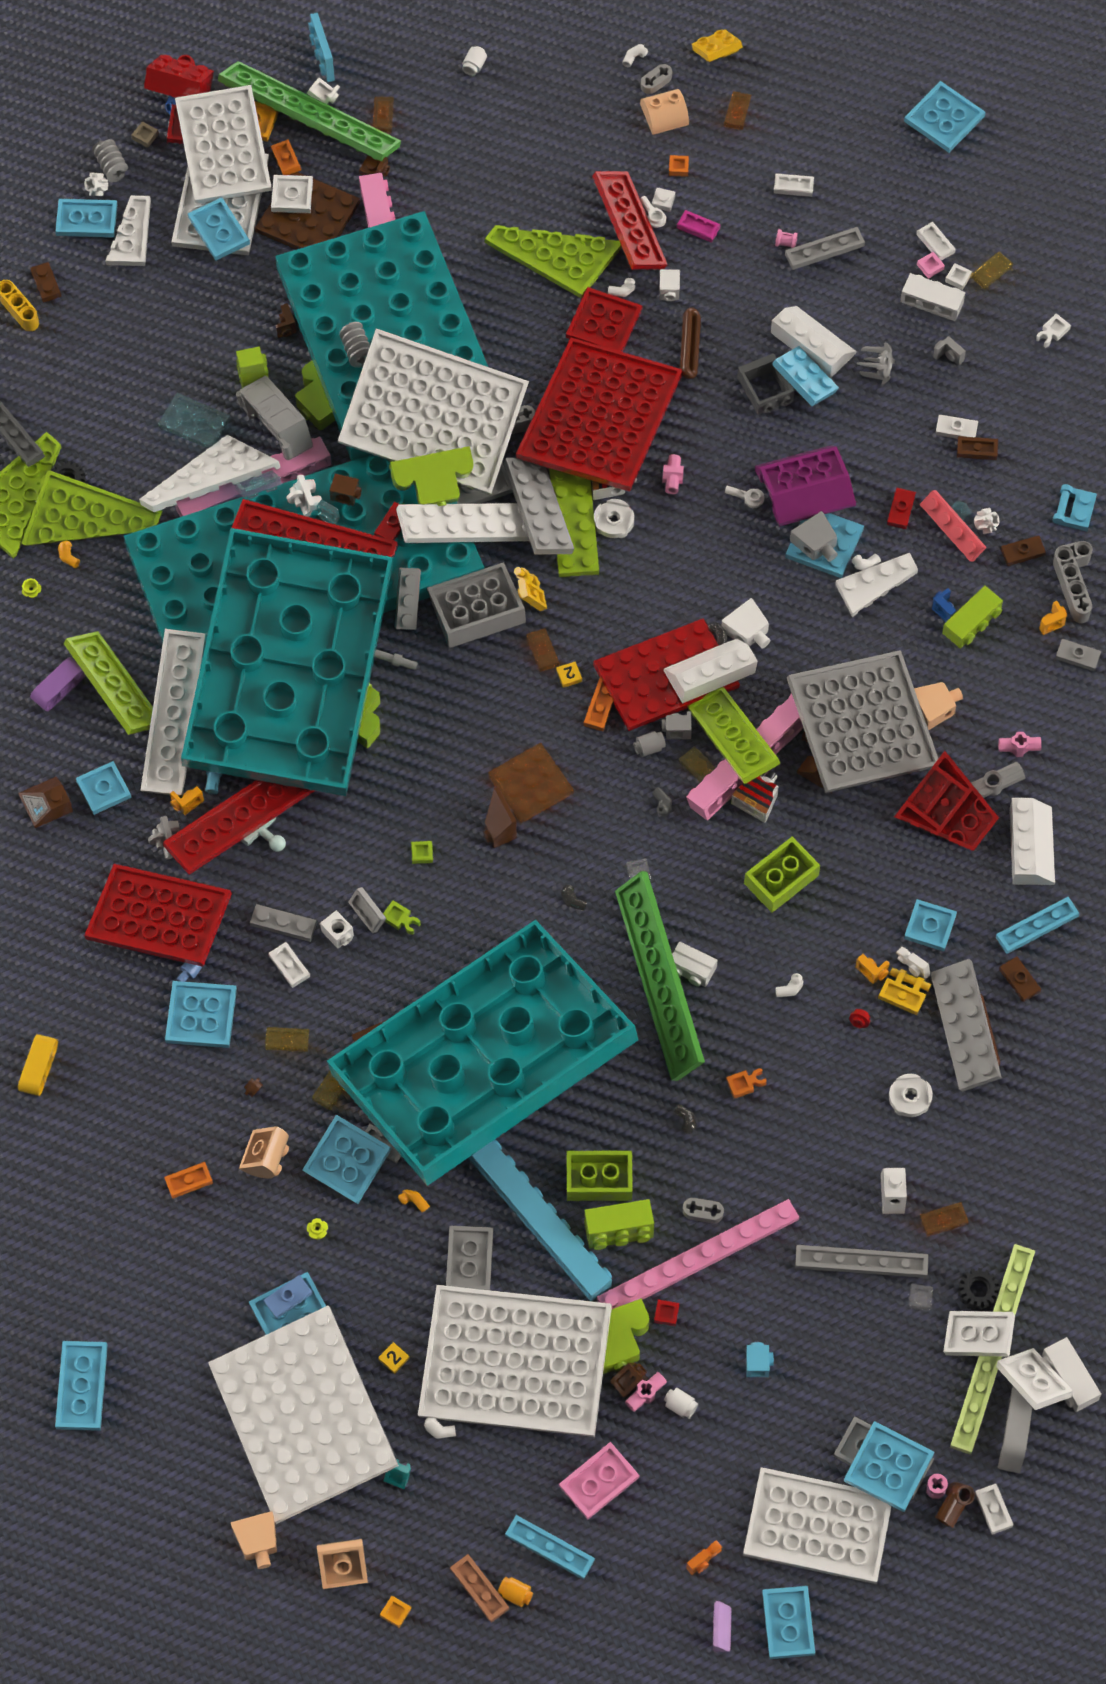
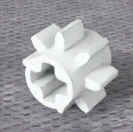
[84,173,108,196]
[974,508,999,534]

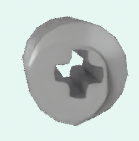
[92,139,128,182]
[340,322,370,368]

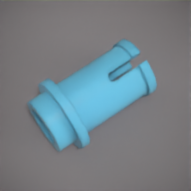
[205,771,222,794]

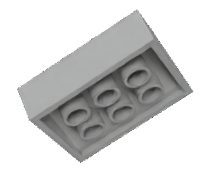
[427,562,526,648]

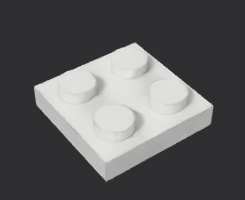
[271,175,313,213]

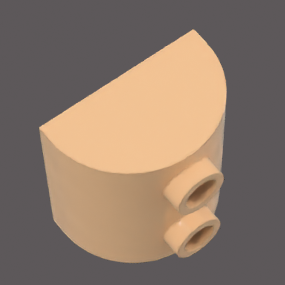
[640,89,689,135]
[239,1126,289,1179]
[317,1539,368,1589]

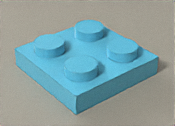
[76,761,132,815]
[904,899,957,951]

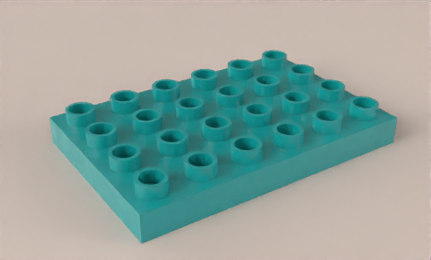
[275,211,488,461]
[181,528,393,796]
[327,920,638,1186]

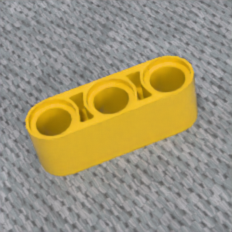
[0,280,39,331]
[18,1034,58,1096]

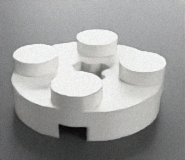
[594,499,634,538]
[889,1074,933,1117]

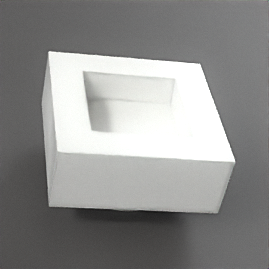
[652,188,675,212]
[945,263,972,290]

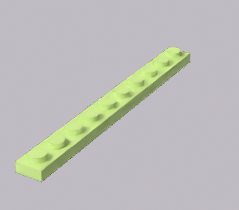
[950,1244,1035,1455]

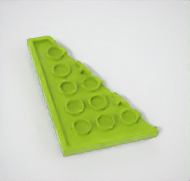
[485,225,622,299]
[0,432,61,559]
[21,470,163,546]

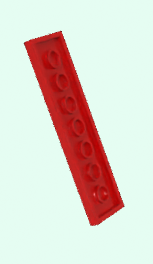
[232,499,398,557]
[163,780,315,875]

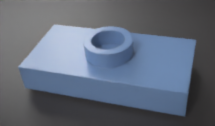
[264,1275,313,1319]

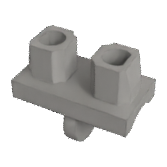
[148,816,180,860]

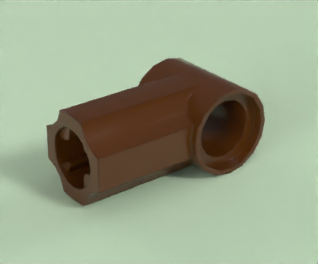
[935,1482,975,1528]

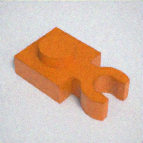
[726,1068,767,1099]
[686,1540,722,1575]

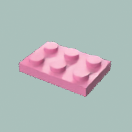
[559,1442,640,1520]

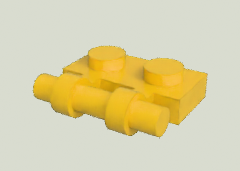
[514,567,547,611]
[878,967,932,1015]

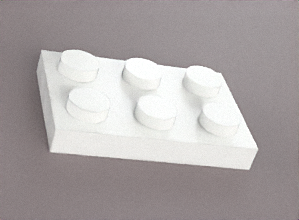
[943,1311,1015,1357]
[996,1348,1073,1410]

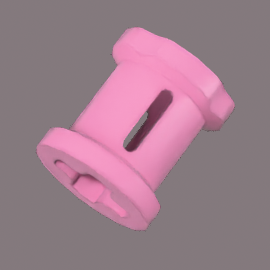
[775,229,798,248]
[926,1474,948,1499]

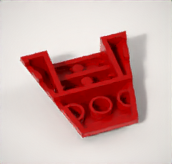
[894,751,999,851]

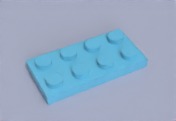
[55,1341,108,1431]

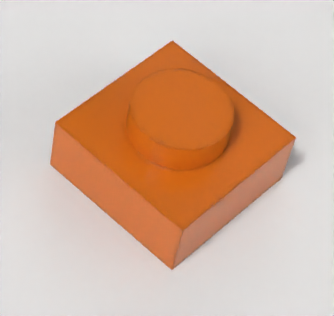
[669,155,689,176]

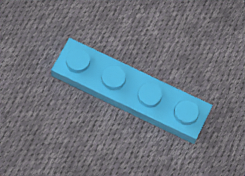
[996,897,1079,954]
[505,1515,595,1580]

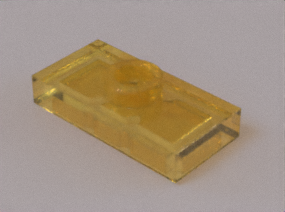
[971,251,1013,289]
[679,746,715,783]
[265,1027,310,1052]
[312,1071,344,1110]

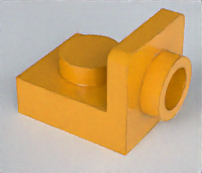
[1039,601,1067,635]
[170,786,204,815]
[855,954,890,984]

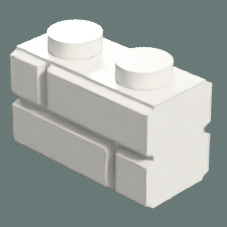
[672,942,717,987]

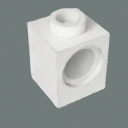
[660,269,680,301]
[320,910,354,948]

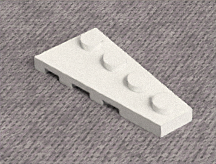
[106,195,151,266]
[835,553,918,617]

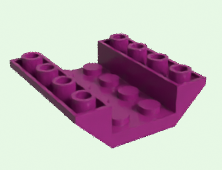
[755,445,856,527]

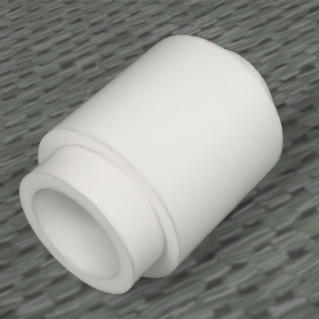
[462,46,487,76]
[664,1388,698,1419]

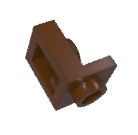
[359,155,390,177]
[275,303,297,338]
[610,1363,649,1397]

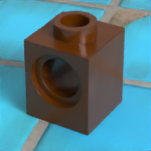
[329,474,362,506]

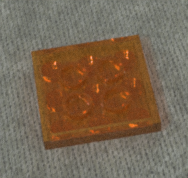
[488,742,574,823]

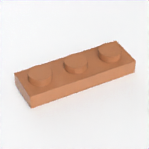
[450,1554,509,1623]

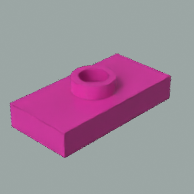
[677,210,720,243]

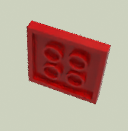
[566,287,642,352]

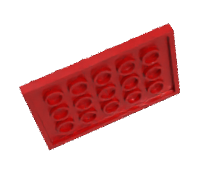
[593,618,740,731]
[84,864,232,967]

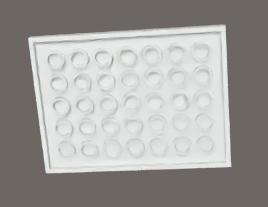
[338,329,529,495]
[418,1285,612,1437]
[208,1305,399,1524]

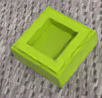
[411,841,433,864]

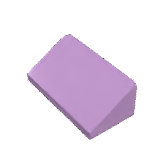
[713,1601,731,1652]

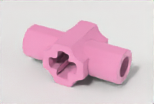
[662,454,684,494]
[998,732,1041,757]
[625,1372,667,1412]

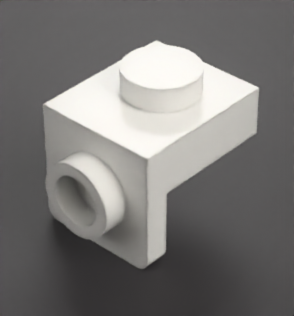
[307,78,340,104]

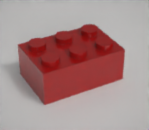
[144,55,214,98]

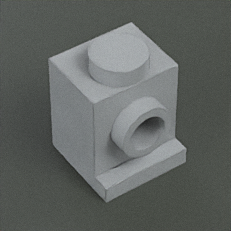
[662,711,691,739]

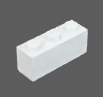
[900,273,965,321]
[1042,1337,1101,1412]

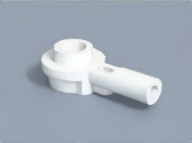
[640,196,666,228]
[725,486,765,508]

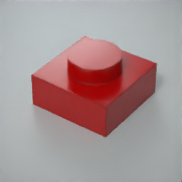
[654,1300,680,1327]

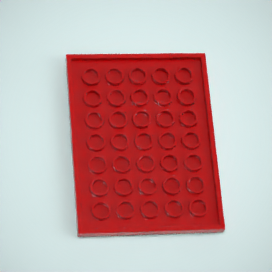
[516,337,682,492]

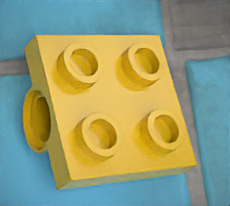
[692,29,743,62]

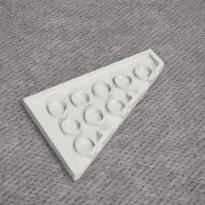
[139,435,280,512]

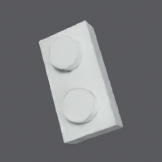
[268,942,310,988]
[975,1484,1013,1535]

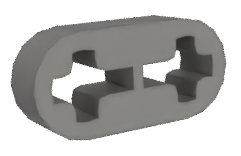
[641,64,672,94]
[683,1198,724,1223]

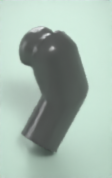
[652,787,672,816]

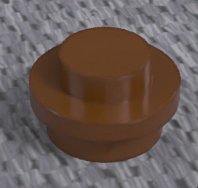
[244,1078,263,1097]

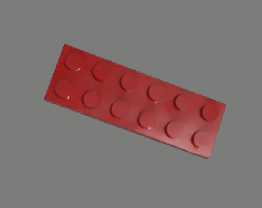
[592,171,668,269]

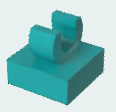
[384,1459,411,1489]

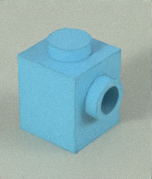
[746,1342,774,1377]

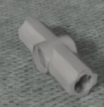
[972,762,1025,798]

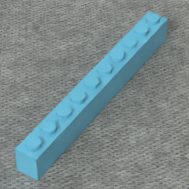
[469,1139,612,1302]

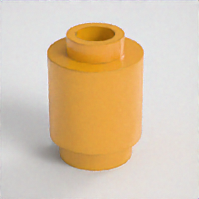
[498,1577,533,1607]

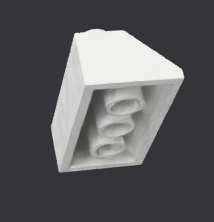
[771,306,856,378]
[663,639,758,703]
[1010,798,1055,885]

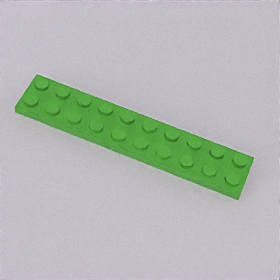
[217,61,401,161]
[615,871,705,1081]

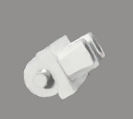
[287,475,323,516]

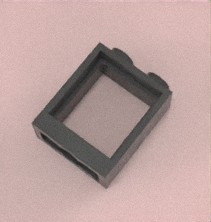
[737,353,794,415]

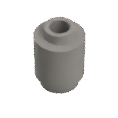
[633,731,666,757]

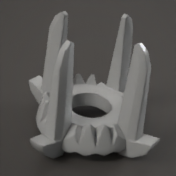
[857,342,895,385]

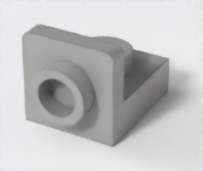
[934,336,966,365]

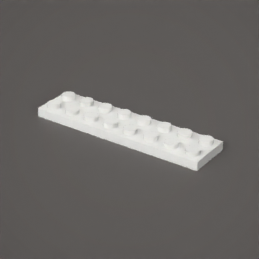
[396,503,530,543]
[141,629,207,797]

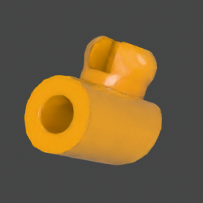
[58,540,80,568]
[398,1189,430,1213]

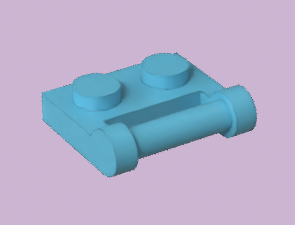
[1053,484,1097,531]

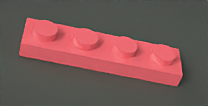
[920,490,987,562]

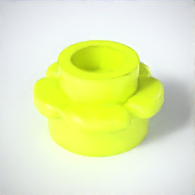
[22,578,42,598]
[307,1218,328,1240]

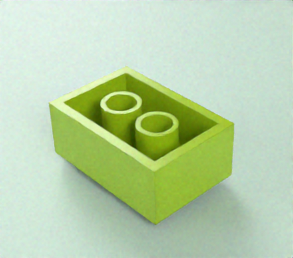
[744,836,820,913]
[567,1151,633,1201]
[584,1199,654,1250]

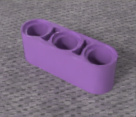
[30,657,85,711]

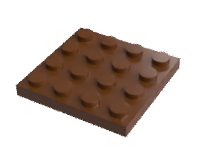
[255,172,360,250]

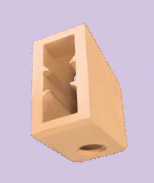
[914,682,963,730]
[231,1511,277,1569]

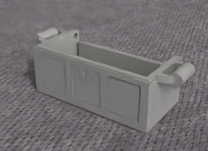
[236,376,313,460]

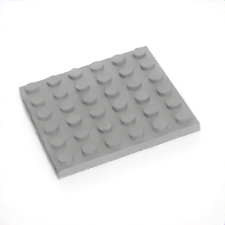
[787,650,938,793]

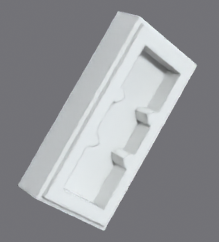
[774,174,814,197]
[916,222,956,261]
[935,415,978,439]

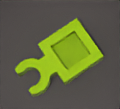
[383,900,421,935]

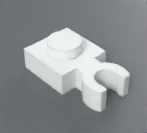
[1036,314,1071,348]
[896,947,930,980]

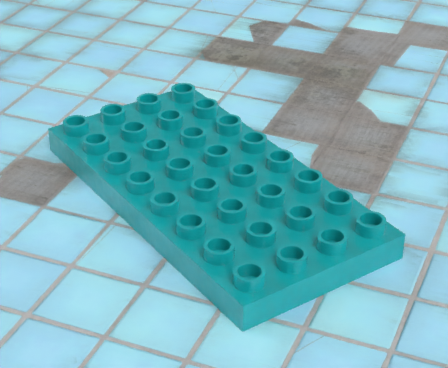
[124,454,484,643]

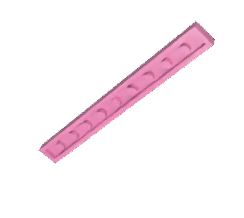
[597,1199,799,1310]

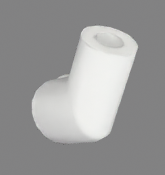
[622,44,648,67]
[608,278,636,297]
[852,554,881,570]
[776,973,804,997]
[424,1417,456,1439]

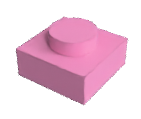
[917,252,945,279]

